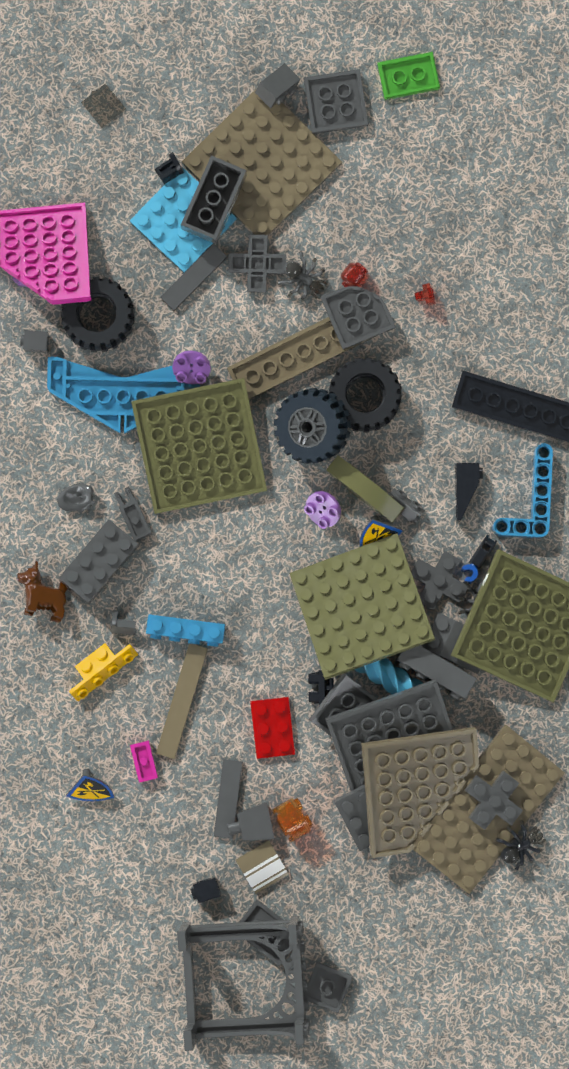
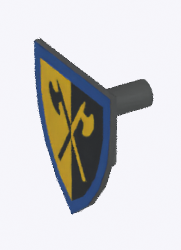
[359,516,403,547]
[66,769,114,801]

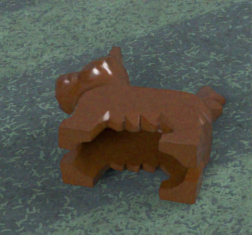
[17,561,68,623]

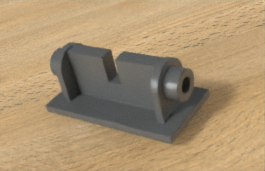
[389,488,425,523]

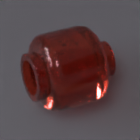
[341,262,368,287]

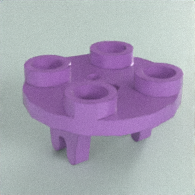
[172,350,211,384]
[304,491,341,529]

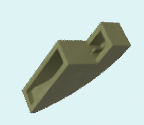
[326,455,404,523]

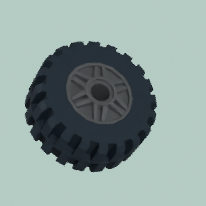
[273,388,351,464]

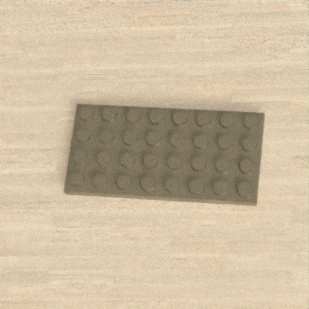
[413,725,565,894]

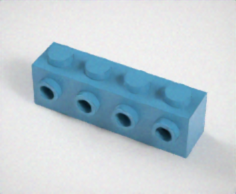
[146,614,226,647]

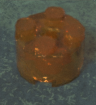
[272,798,313,843]

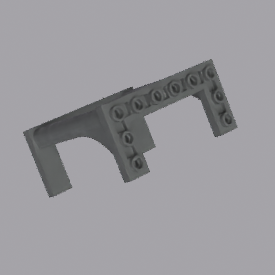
[177,916,310,1051]

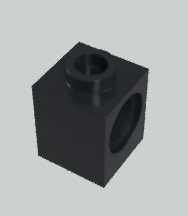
[191,876,221,903]

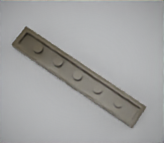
[156,643,208,759]

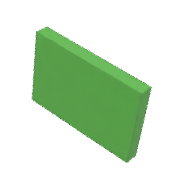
[377,52,440,100]

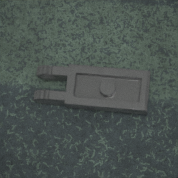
[114,486,152,541]

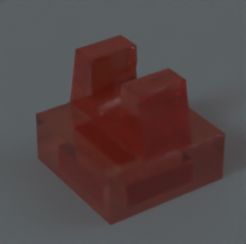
[415,283,436,306]

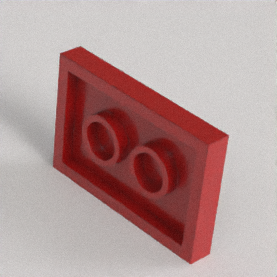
[250,697,295,759]

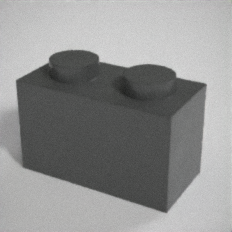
[255,63,300,108]

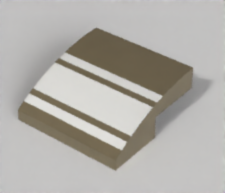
[236,840,289,894]

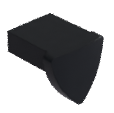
[154,152,184,184]

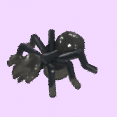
[495,820,546,871]

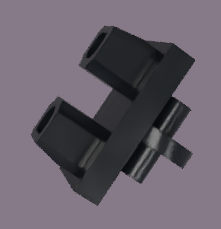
[308,670,334,705]

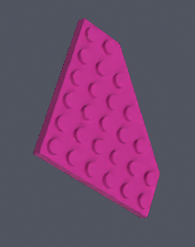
[0,202,91,305]

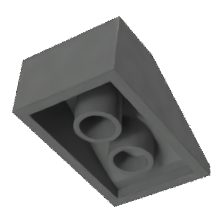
[423,613,480,674]

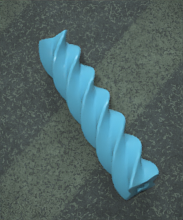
[354,658,444,700]

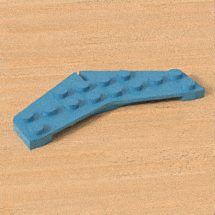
[47,357,200,434]

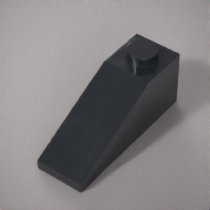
[455,463,483,522]

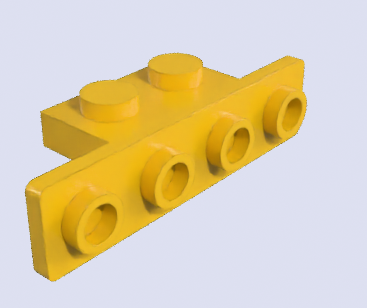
[69,643,138,701]

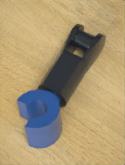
[461,534,497,584]

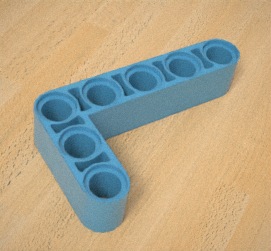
[492,443,553,538]

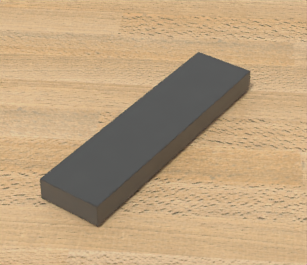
[160,243,227,311]
[214,759,242,839]

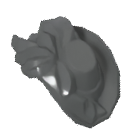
[57,483,96,512]

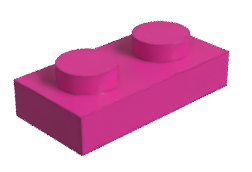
[130,740,158,783]

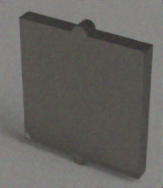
[81,83,126,128]

